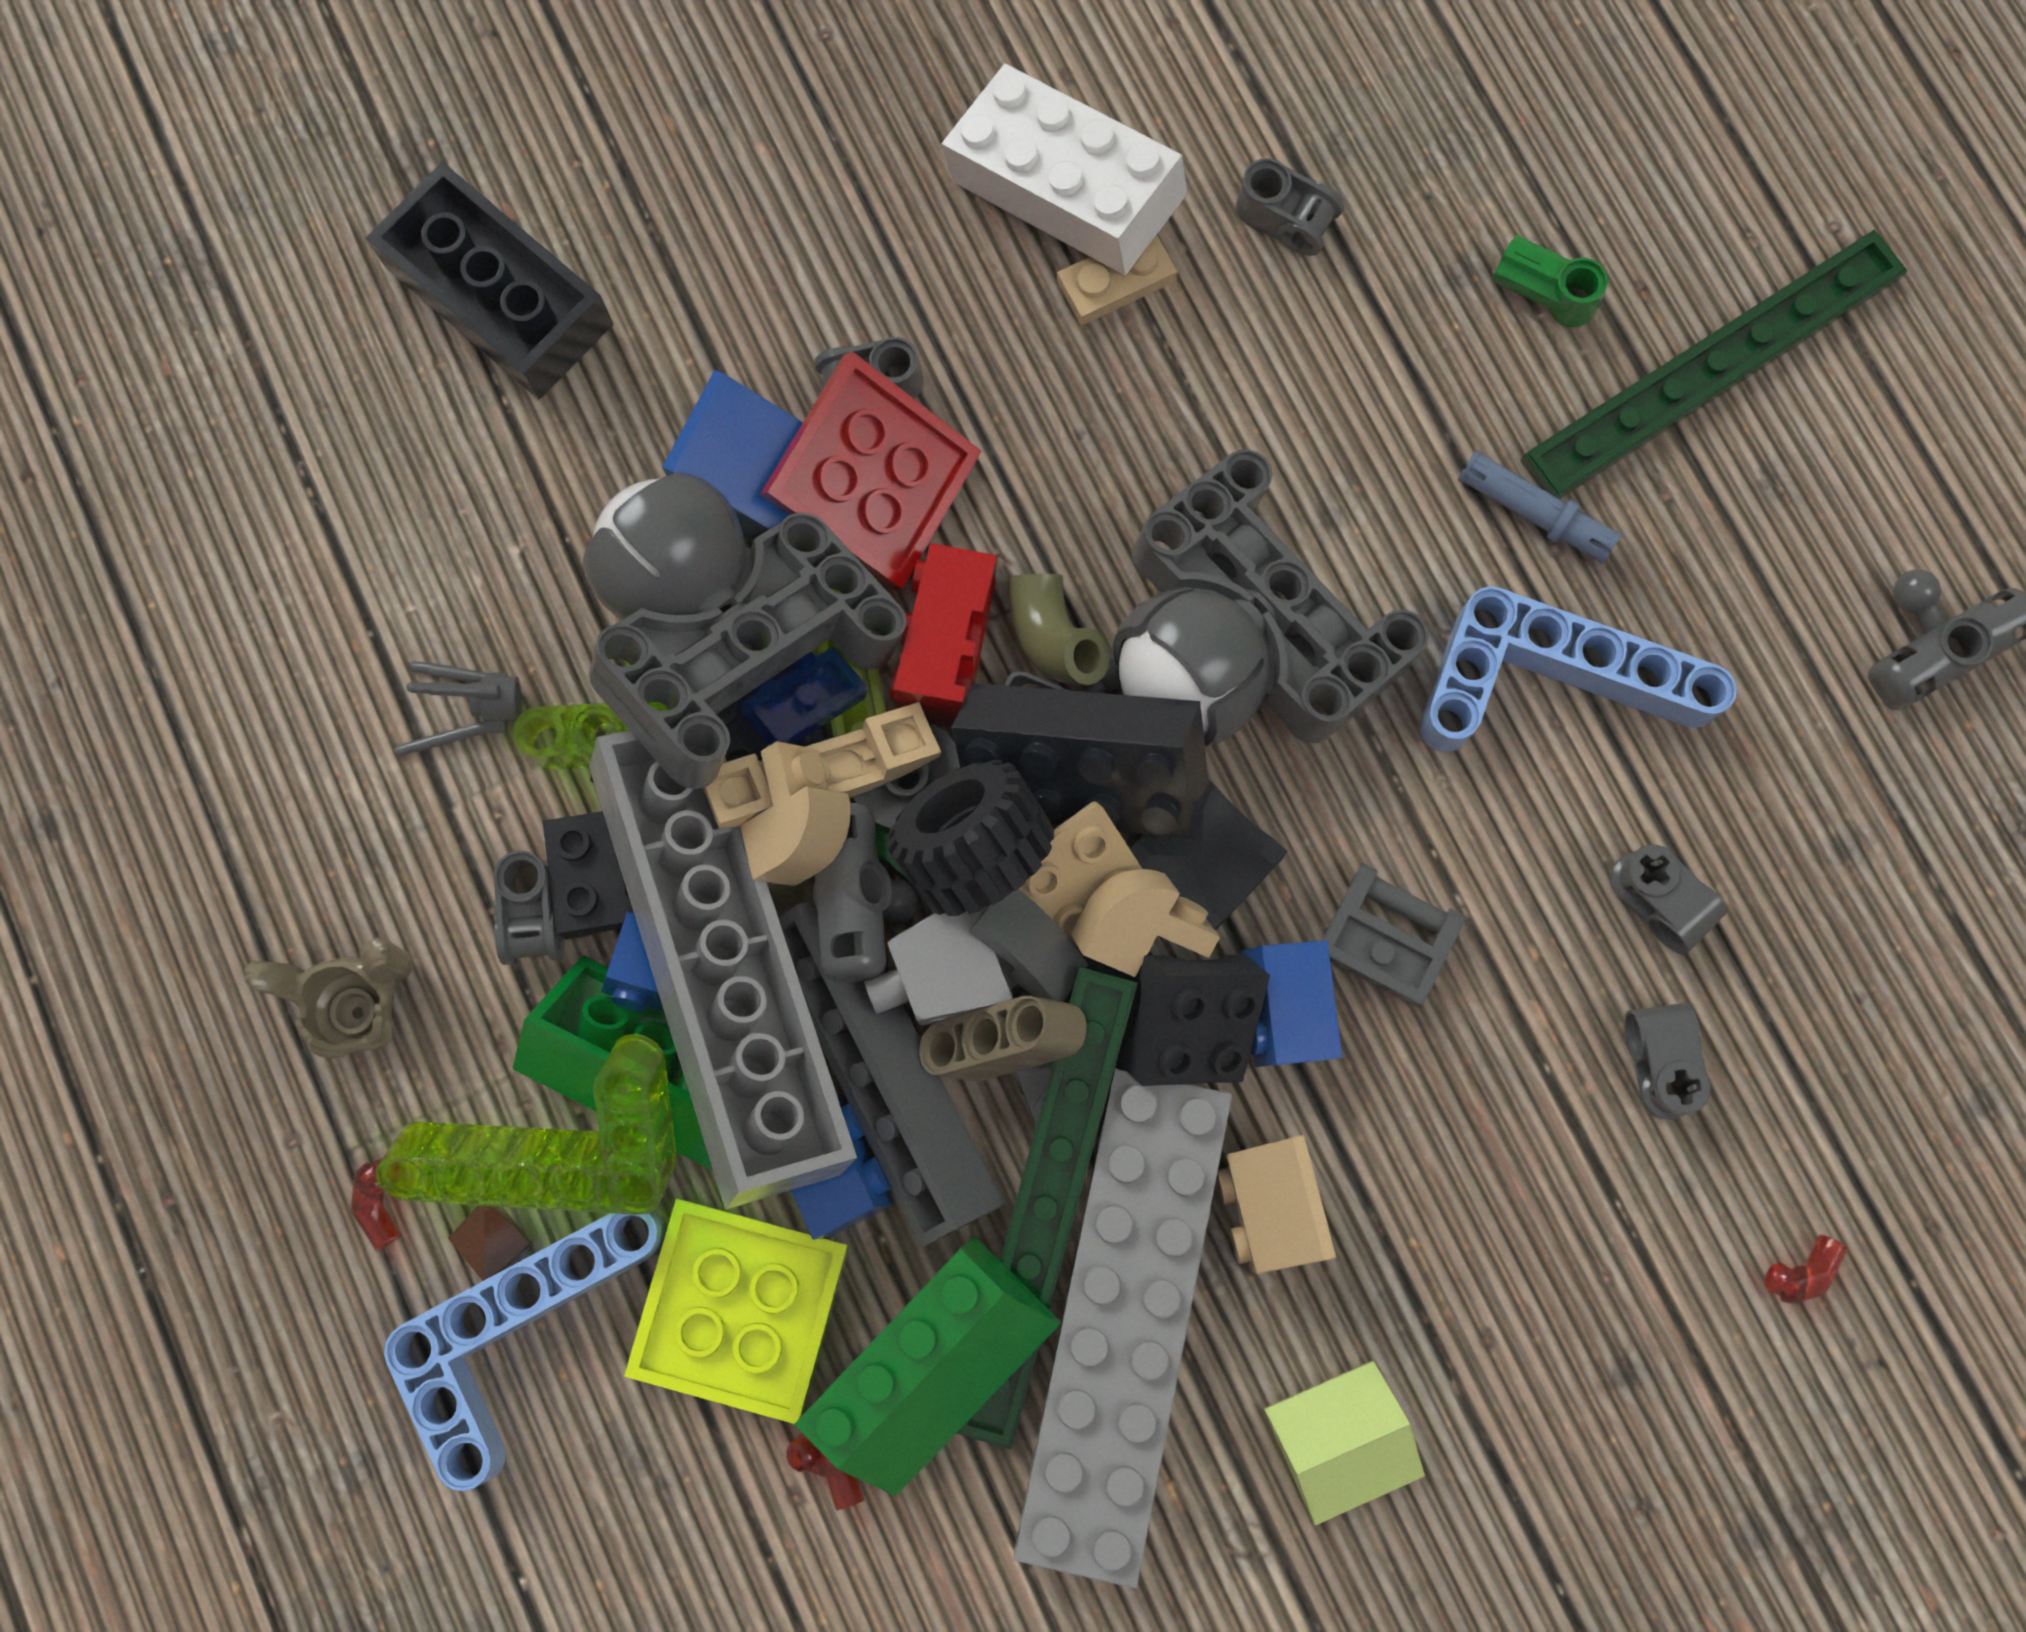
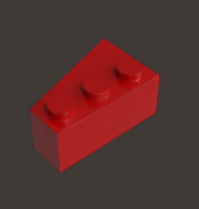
[890,543,998,728]

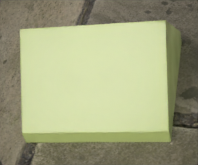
[1264,1361,1425,1525]

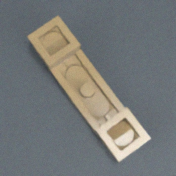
[703,702,941,828]

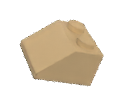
[1216,1135,1336,1274]

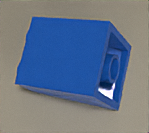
[662,370,803,552]

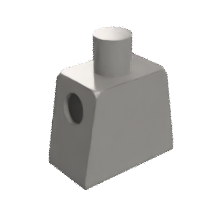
[864,911,1013,1026]

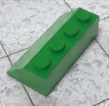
[512,955,713,1171]
[794,1236,1061,1496]

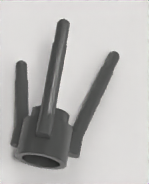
[393,661,522,756]

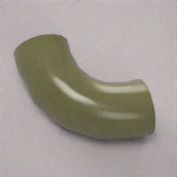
[1008,574,1110,686]

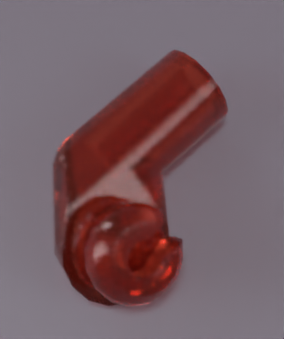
[350,1158,402,1251]
[1764,1234,1848,1304]
[786,1433,864,1510]

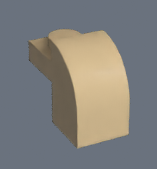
[740,741,851,886]
[1071,869,1220,977]

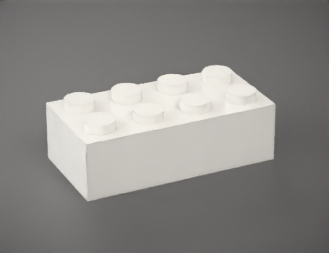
[941,63,1187,276]

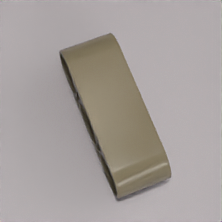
[919,996,1087,1081]

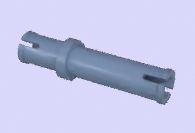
[1458,449,1622,564]

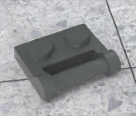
[1321,863,1466,1008]

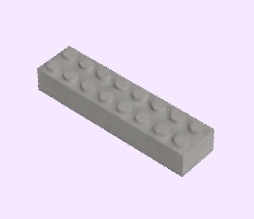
[589,731,857,1210]
[1014,1069,1232,1589]

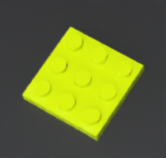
[624,1198,849,1424]

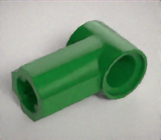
[1492,235,1608,327]

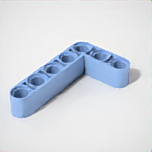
[1419,586,1737,752]
[384,1206,667,1491]

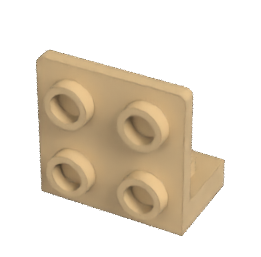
[1019,802,1142,946]

